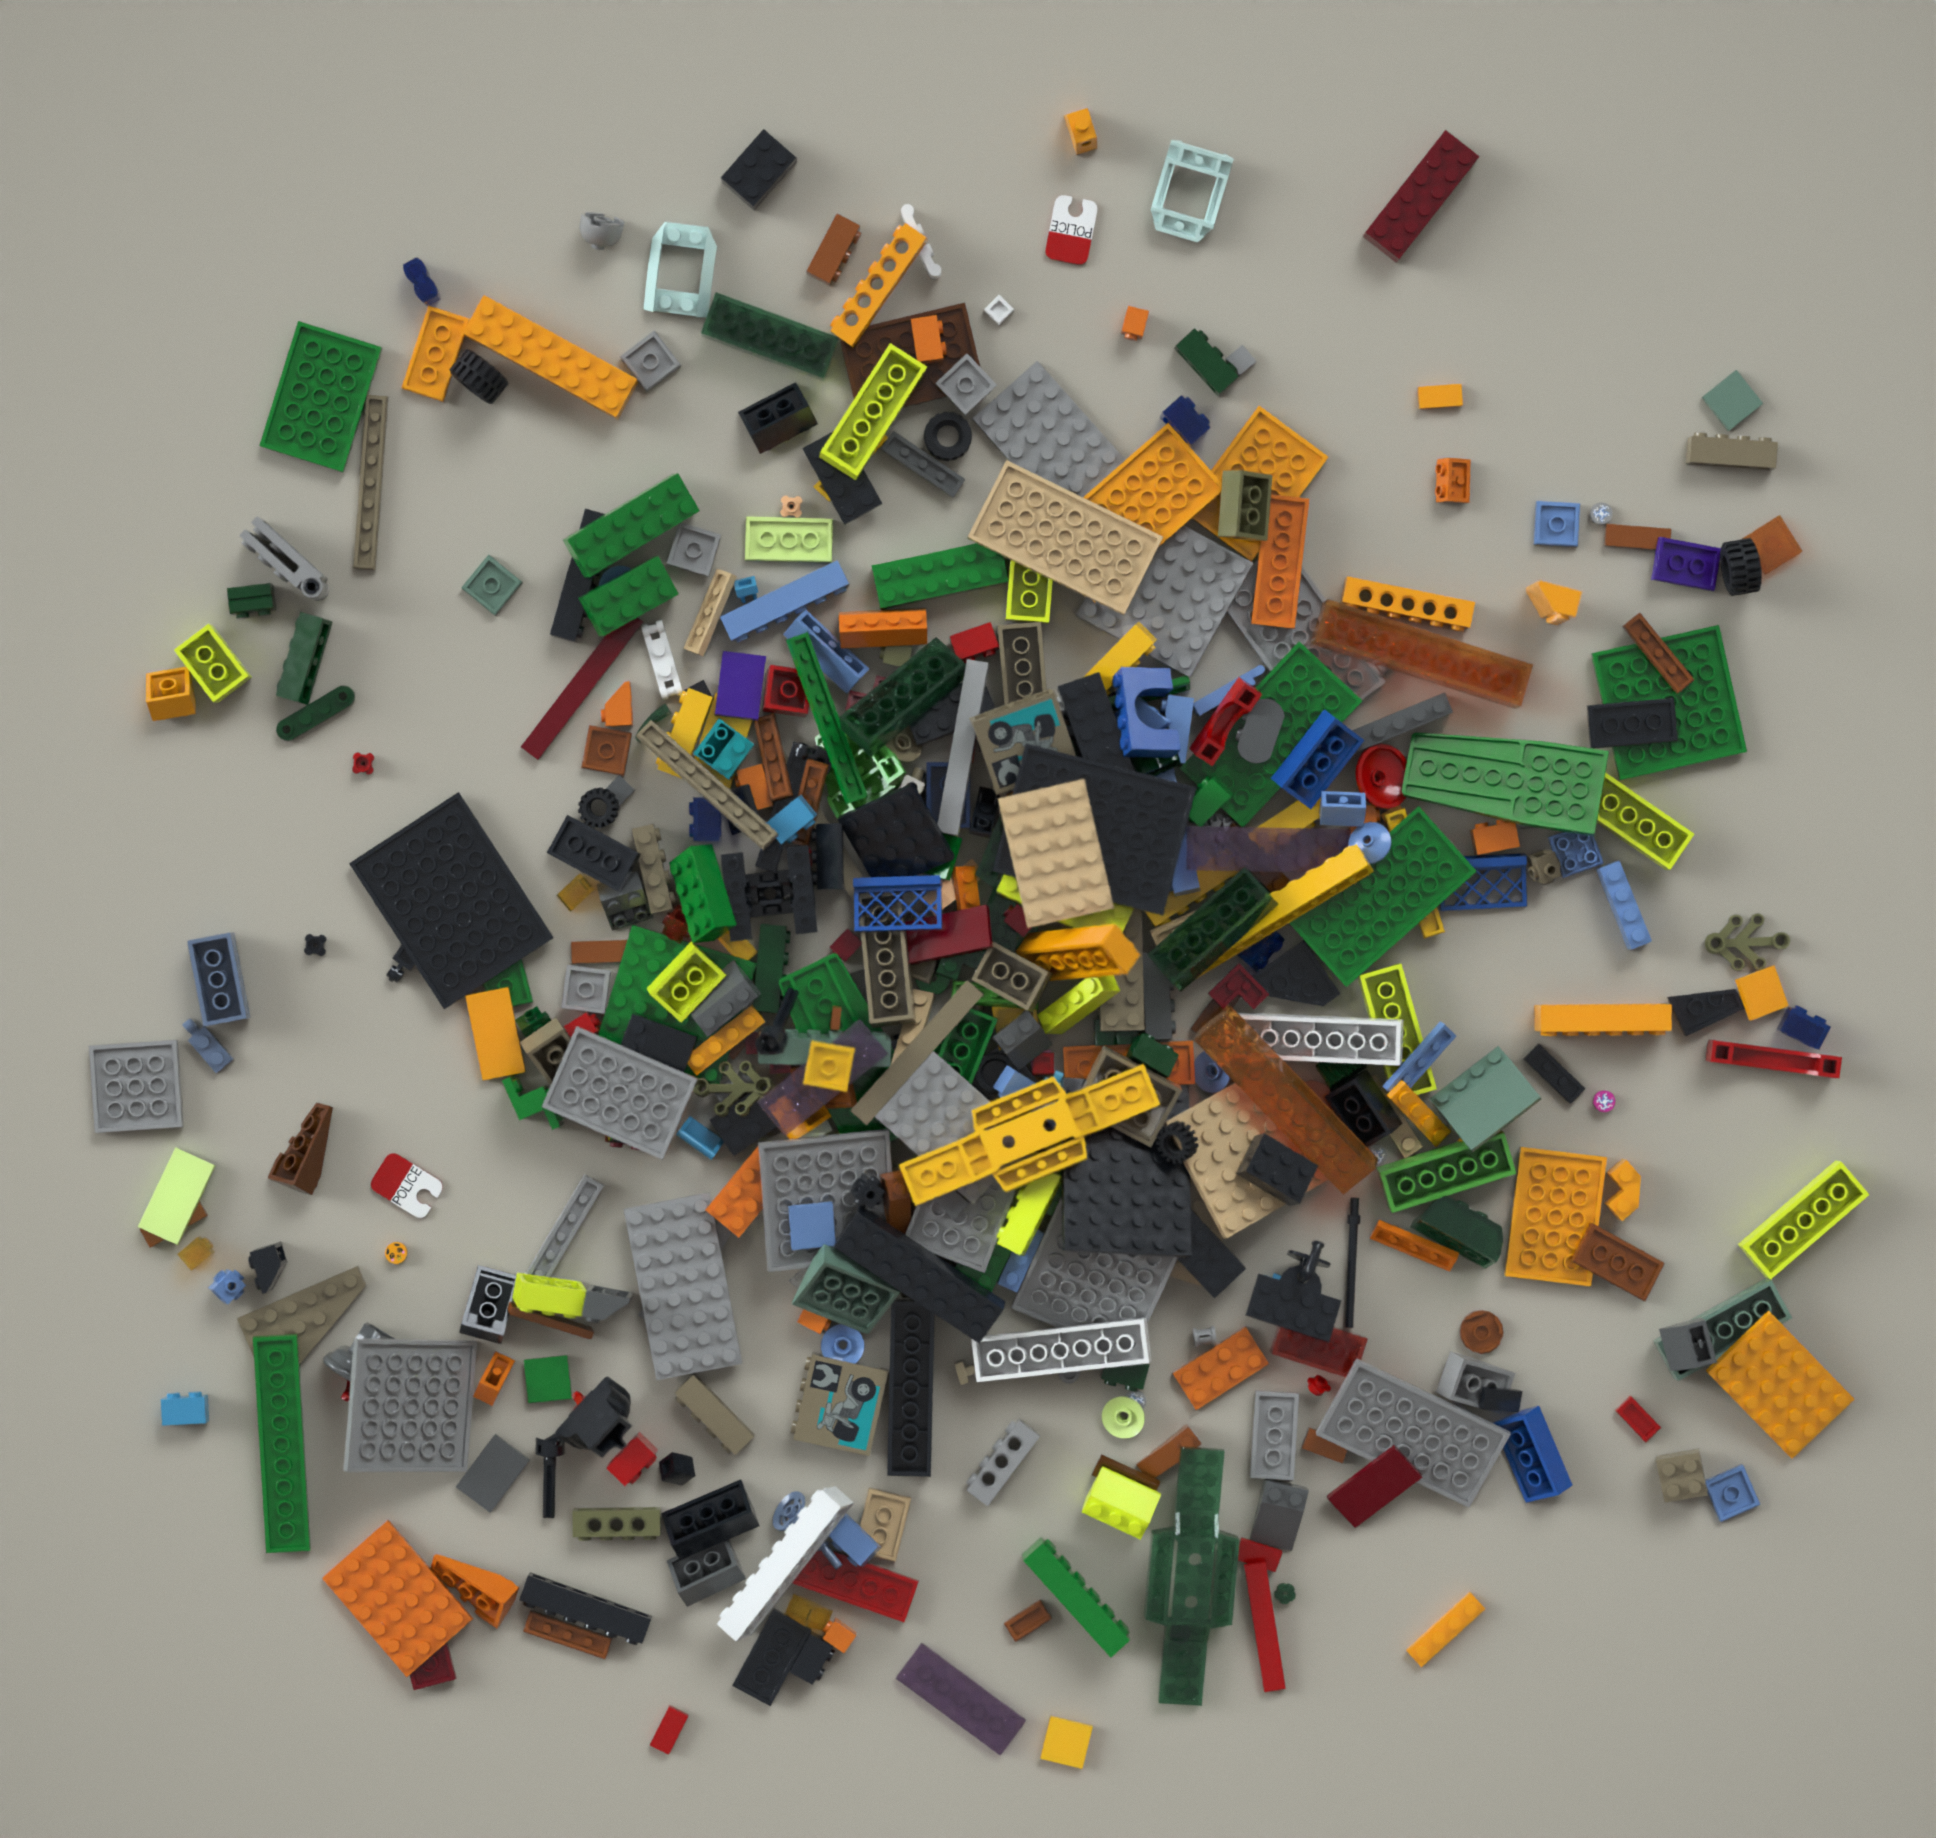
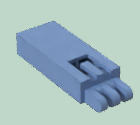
[1193,665,1265,717]

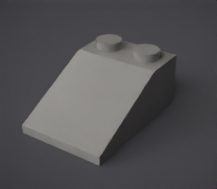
[1436,1351,1515,1414]

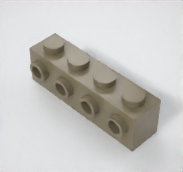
[632,824,676,914]

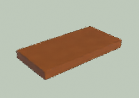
[1571,1223,1665,1301]

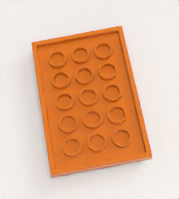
[322,1520,473,1677]

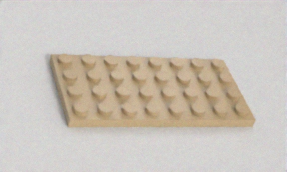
[967,460,1163,615]

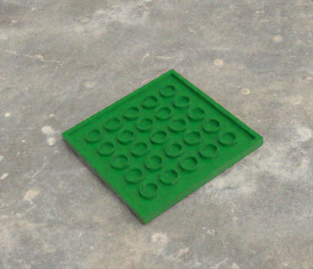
[1591,625,1747,780]
[598,925,757,1084]

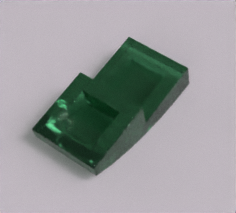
[635,704,672,743]

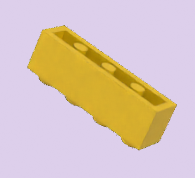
[1084,622,1157,695]
[655,688,714,779]

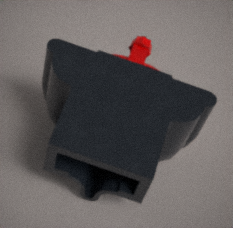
[555,1377,632,1458]

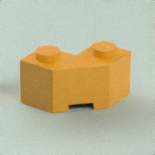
[1604,1158,1641,1221]

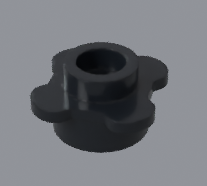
[304,934,327,956]

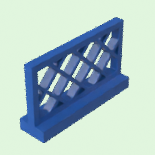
[1440,853,1527,911]
[853,875,942,932]

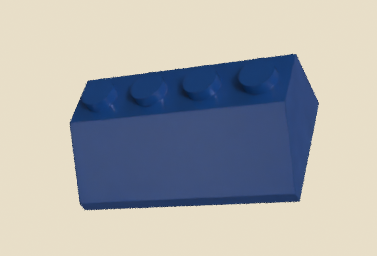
[1271,709,1365,809]
[1493,1406,1573,1503]

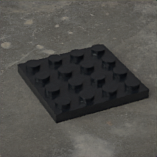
[837,783,955,877]

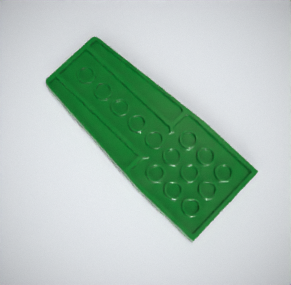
[1402,732,1609,836]
[778,953,898,1142]

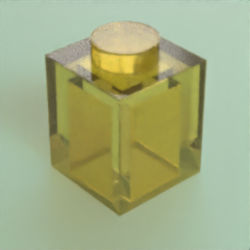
[177,1236,214,1271]

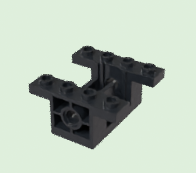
[721,845,818,942]

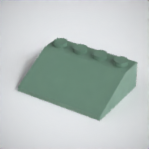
[1430,1046,1541,1152]
[792,1244,901,1334]

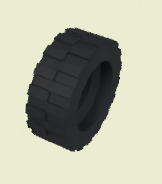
[924,411,972,461]

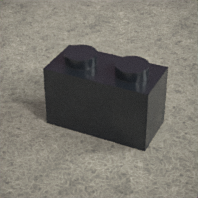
[790,1631,835,1685]

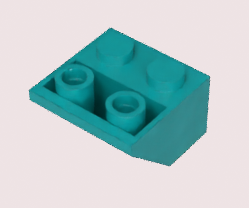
[693,719,755,780]

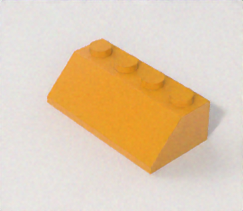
[1526,580,1582,626]

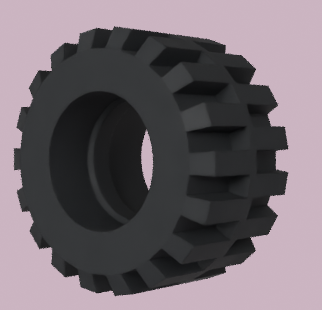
[449,349,509,404]
[1720,538,1762,596]

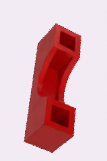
[1189,677,1262,766]

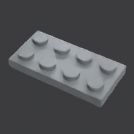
[1250,1390,1299,1480]

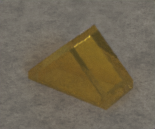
[557,873,596,912]
[785,1593,833,1630]

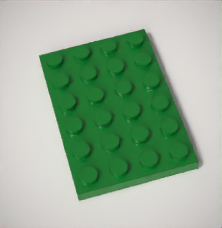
[259,321,382,473]

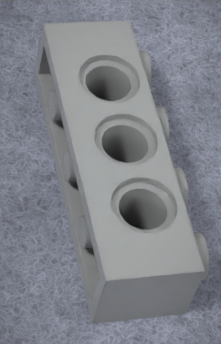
[966,1418,1040,1506]

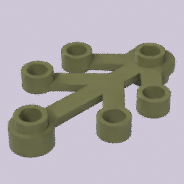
[1704,914,1790,971]
[693,1061,775,1117]

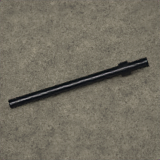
[1345,1197,1361,1328]

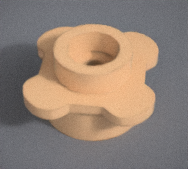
[780,495,802,518]

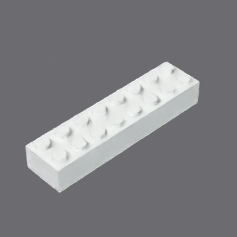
[1225,1012,1404,1065]
[971,1318,1152,1382]
[717,1486,854,1641]

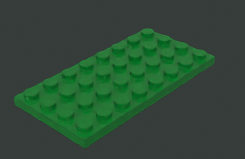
[1180,641,1362,827]
[1289,806,1477,987]

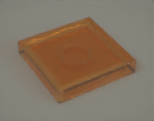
[1742,515,1803,575]

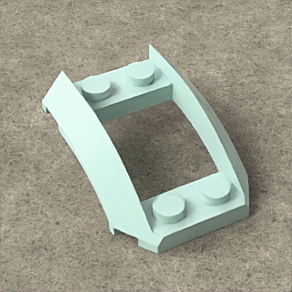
[1151,140,1234,243]
[644,221,717,318]

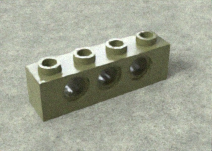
[572,1507,661,1541]

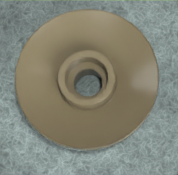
[883,721,923,763]

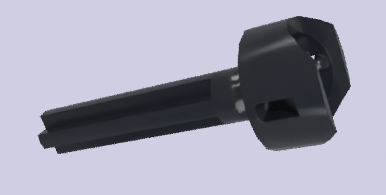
[755,987,799,1055]
[535,1434,565,1518]

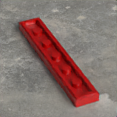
[1244,1561,1286,1692]

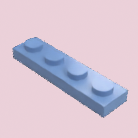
[1382,1021,1457,1092]

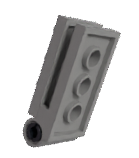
[239,516,329,601]

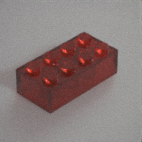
[1270,1326,1368,1377]

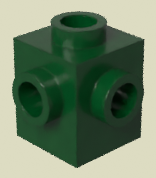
[515,1006,551,1038]

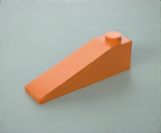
[431,1554,519,1629]

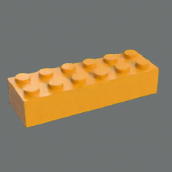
[1016,924,1140,981]
[1534,1004,1672,1036]

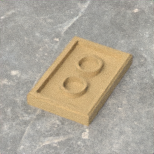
[860,1488,911,1562]

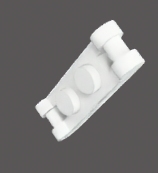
[901,204,941,280]
[641,620,683,700]

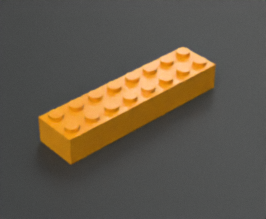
[463,295,639,420]

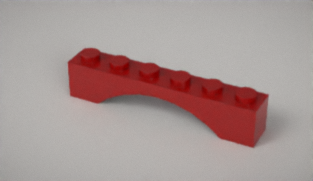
[1705,1039,1842,1079]

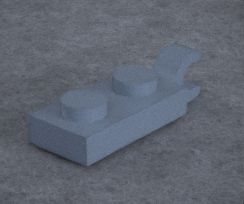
[182,1018,234,1073]

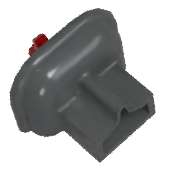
[323,1322,395,1402]

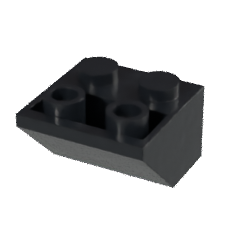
[248,1241,287,1294]

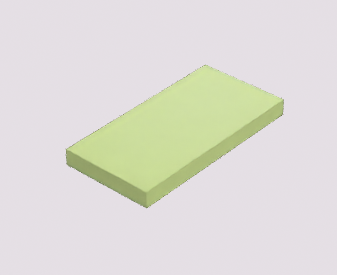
[745,517,833,563]
[138,1147,216,1245]

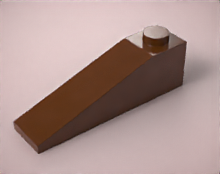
[268,1103,333,1195]

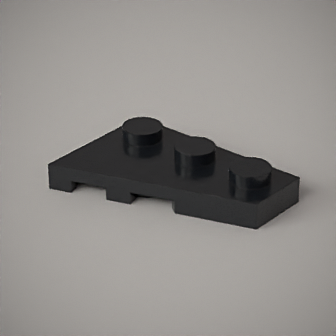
[1667,989,1745,1036]

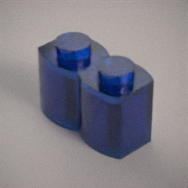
[403,257,441,306]

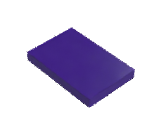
[1651,537,1721,591]
[715,651,766,721]

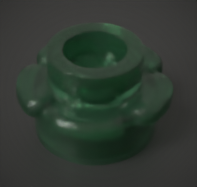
[1274,1583,1296,1604]

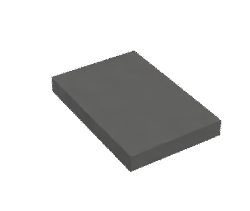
[456,1434,530,1513]

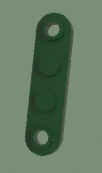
[276,686,355,741]

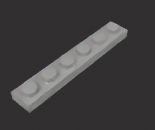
[525,1174,604,1277]

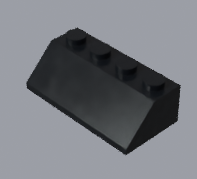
[661,1479,760,1560]

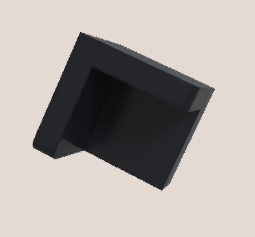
[659,1452,695,1485]

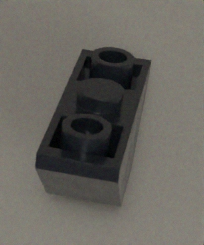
[969,786,1000,839]

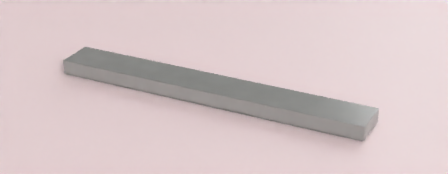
[938,659,990,835]

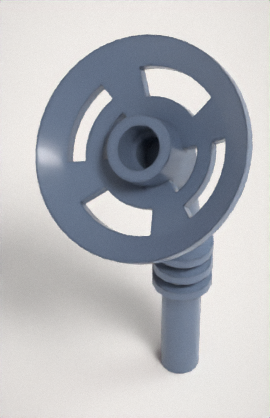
[773,1491,843,1570]

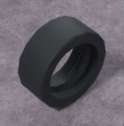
[975,1053,1016,1094]

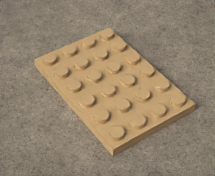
[998,779,1114,928]

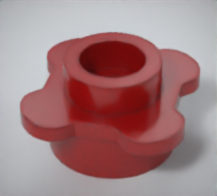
[352,752,374,775]
[1307,1375,1331,1396]

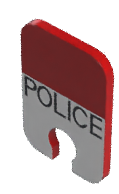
[1045,195,1097,265]
[371,1153,443,1218]

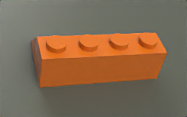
[839,608,928,649]

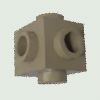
[1527,849,1561,885]

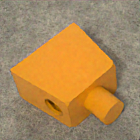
[1064,108,1097,155]

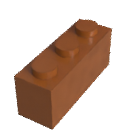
[807,213,862,286]

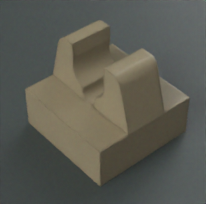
[954,1360,976,1385]

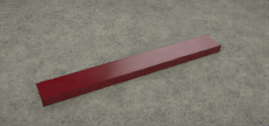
[521,617,644,760]

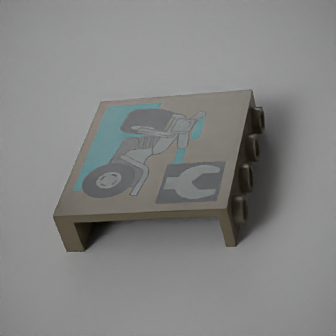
[969,688,1076,796]
[790,1352,889,1456]

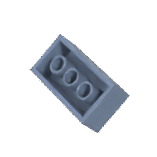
[187,932,251,1027]

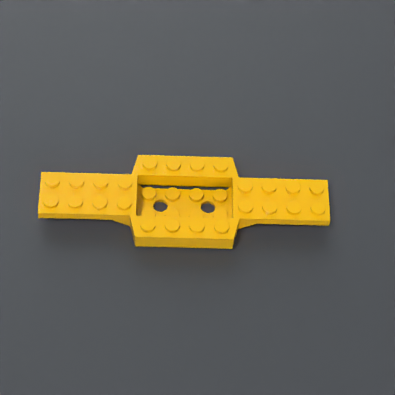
[899,1064,1161,1206]

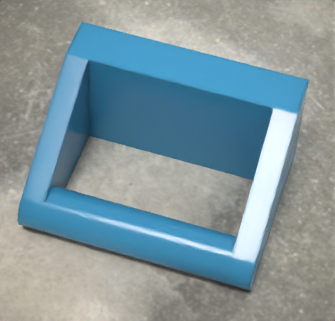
[676,1116,724,1160]

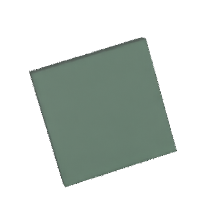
[1701,370,1763,431]
[461,554,523,616]

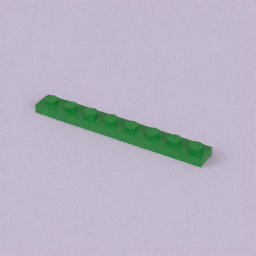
[786,632,868,804]

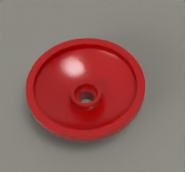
[1356,744,1407,809]

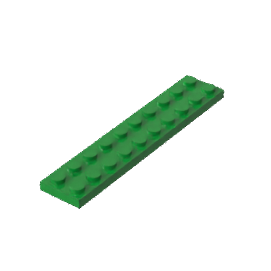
[253,1334,311,1553]

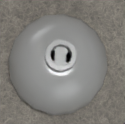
[580,212,624,250]

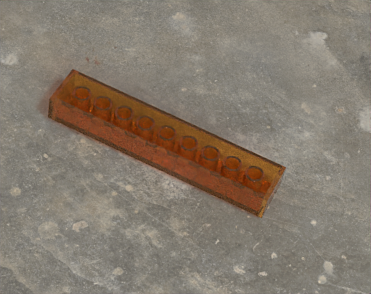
[1310,599,1533,709]
[1194,1005,1378,1195]

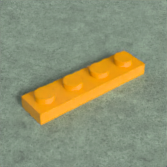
[688,1005,766,1075]
[1387,1080,1451,1147]
[1406,1592,1485,1667]

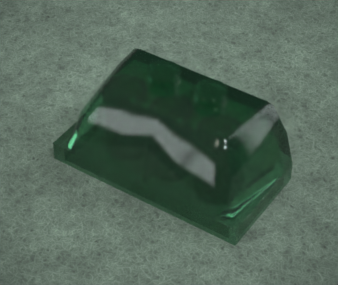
[1410,1196,1504,1269]

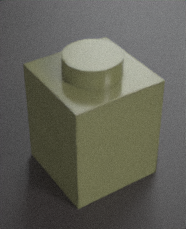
[879,645,912,669]

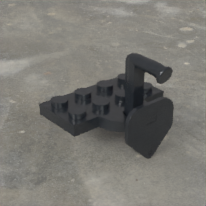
[1245,1240,1341,1343]

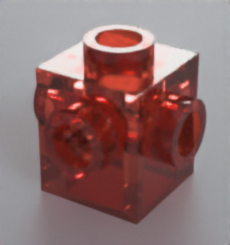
[662,904,691,944]

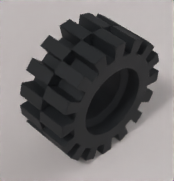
[578,787,620,828]
[1156,1121,1199,1164]

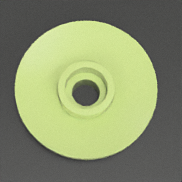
[1102,1396,1145,1438]

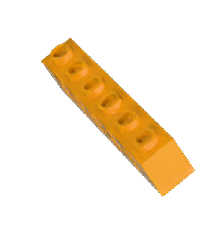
[830,223,928,348]
[1340,576,1475,632]

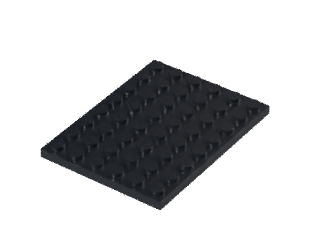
[992,743,1197,916]
[349,792,554,1009]
[1061,1077,1192,1258]

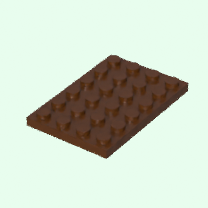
[839,303,980,408]

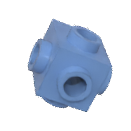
[208,1269,246,1304]

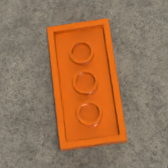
[705,1146,763,1237]
[1173,1327,1269,1410]

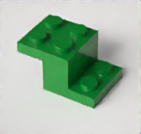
[502,1075,565,1130]

